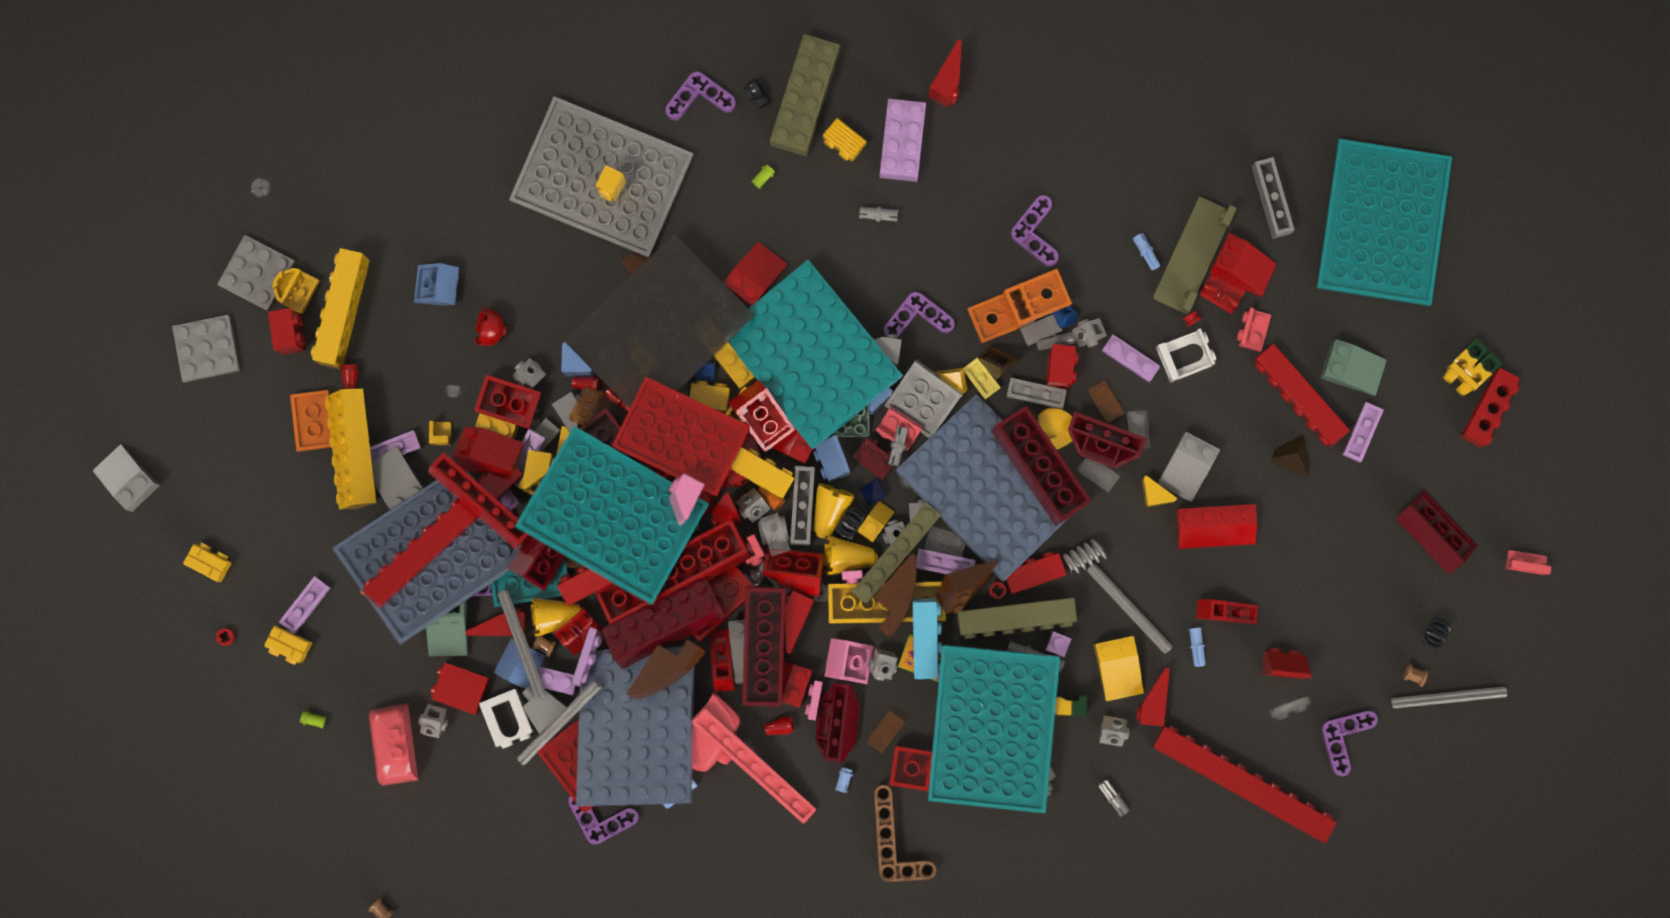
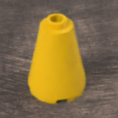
[813,483,854,539]
[824,536,878,575]
[531,598,583,636]

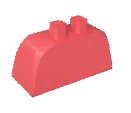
[692,693,743,772]
[369,703,418,786]

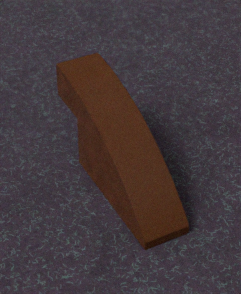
[874,553,916,637]
[626,640,705,700]

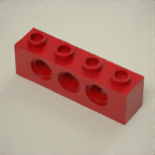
[1460,368,1520,448]

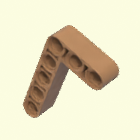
[874,785,936,882]

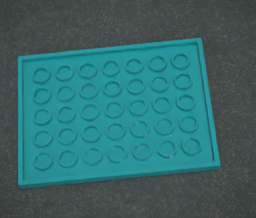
[1316,139,1452,306]
[720,260,903,449]
[515,426,709,605]
[928,645,1060,813]

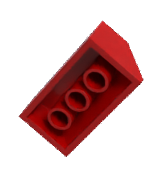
[1175,504,1257,549]

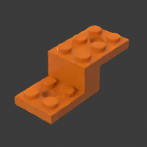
[967,269,1072,344]

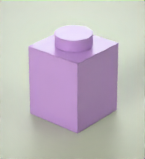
[1045,632,1071,657]

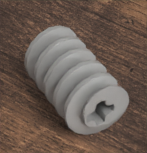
[1063,539,1107,574]

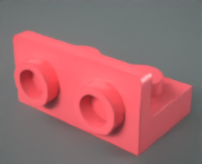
[1237,307,1271,352]
[876,406,924,451]
[746,534,766,567]
[1506,550,1551,575]

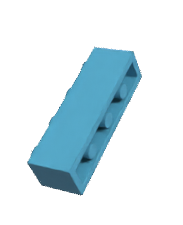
[913,598,941,679]

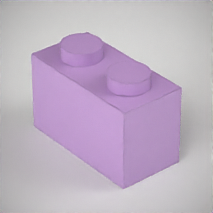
[538,667,577,695]

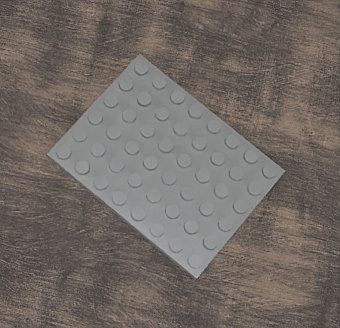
[509,97,694,258]

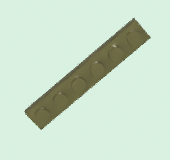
[852,502,941,604]

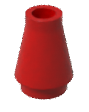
[340,364,359,389]
[572,375,601,394]
[764,716,794,736]

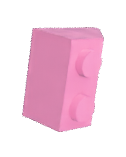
[669,474,704,525]
[824,638,874,684]

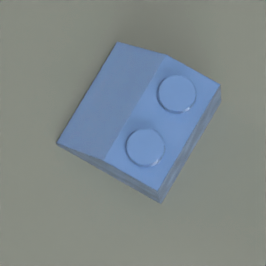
[414,263,459,306]
[813,435,850,482]

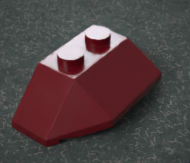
[1068,411,1147,469]
[815,683,860,763]

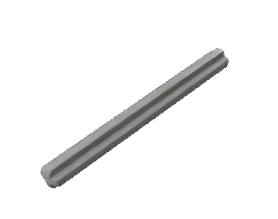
[1087,564,1172,654]
[498,590,547,700]
[517,681,601,765]
[1391,687,1507,708]

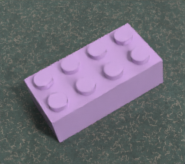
[880,99,926,182]

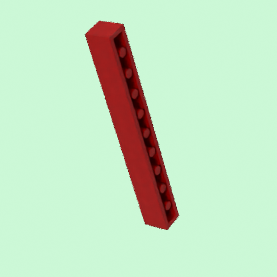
[363,467,523,609]
[1151,725,1337,843]

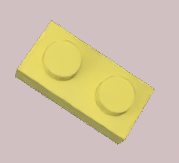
[964,358,1001,400]

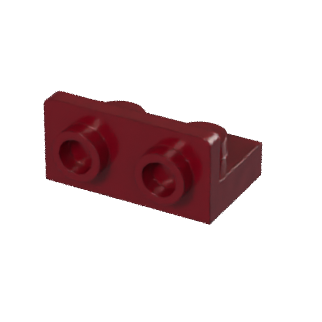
[852,438,893,481]

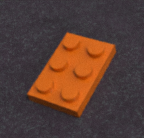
[290,390,331,452]

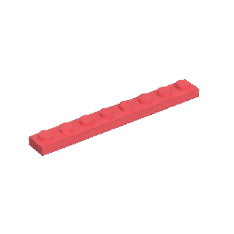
[691,707,817,824]

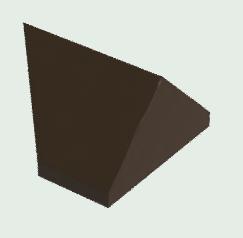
[977,346,1022,380]
[1271,434,1310,479]

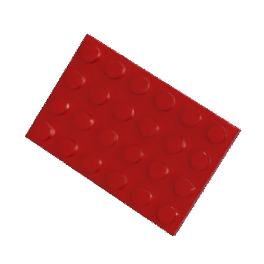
[612,377,751,497]

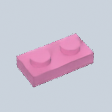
[842,570,862,584]
[805,681,823,721]

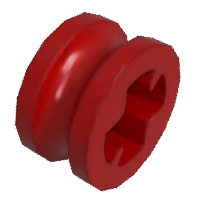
[1182,310,1202,327]
[989,582,1006,599]
[216,628,235,646]

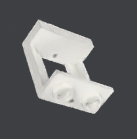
[1156,328,1216,383]
[479,689,534,749]

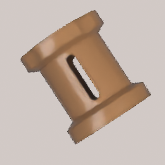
[532,634,557,657]
[1403,664,1428,687]
[368,898,394,918]

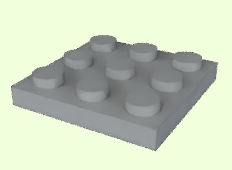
[217,235,296,312]
[172,315,240,382]
[884,360,963,438]

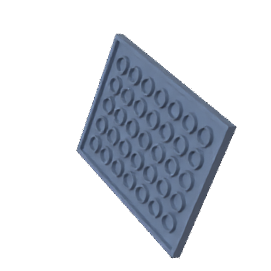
[895,394,1066,582]
[332,472,522,644]
[576,647,694,806]

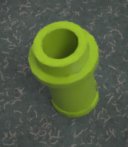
[751,164,775,189]
[300,710,326,729]

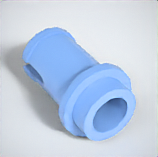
[835,767,854,793]

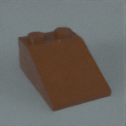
[936,560,998,614]

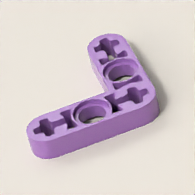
[666,72,736,120]
[1011,195,1059,266]
[884,292,954,337]
[1321,711,1378,776]
[568,796,639,844]

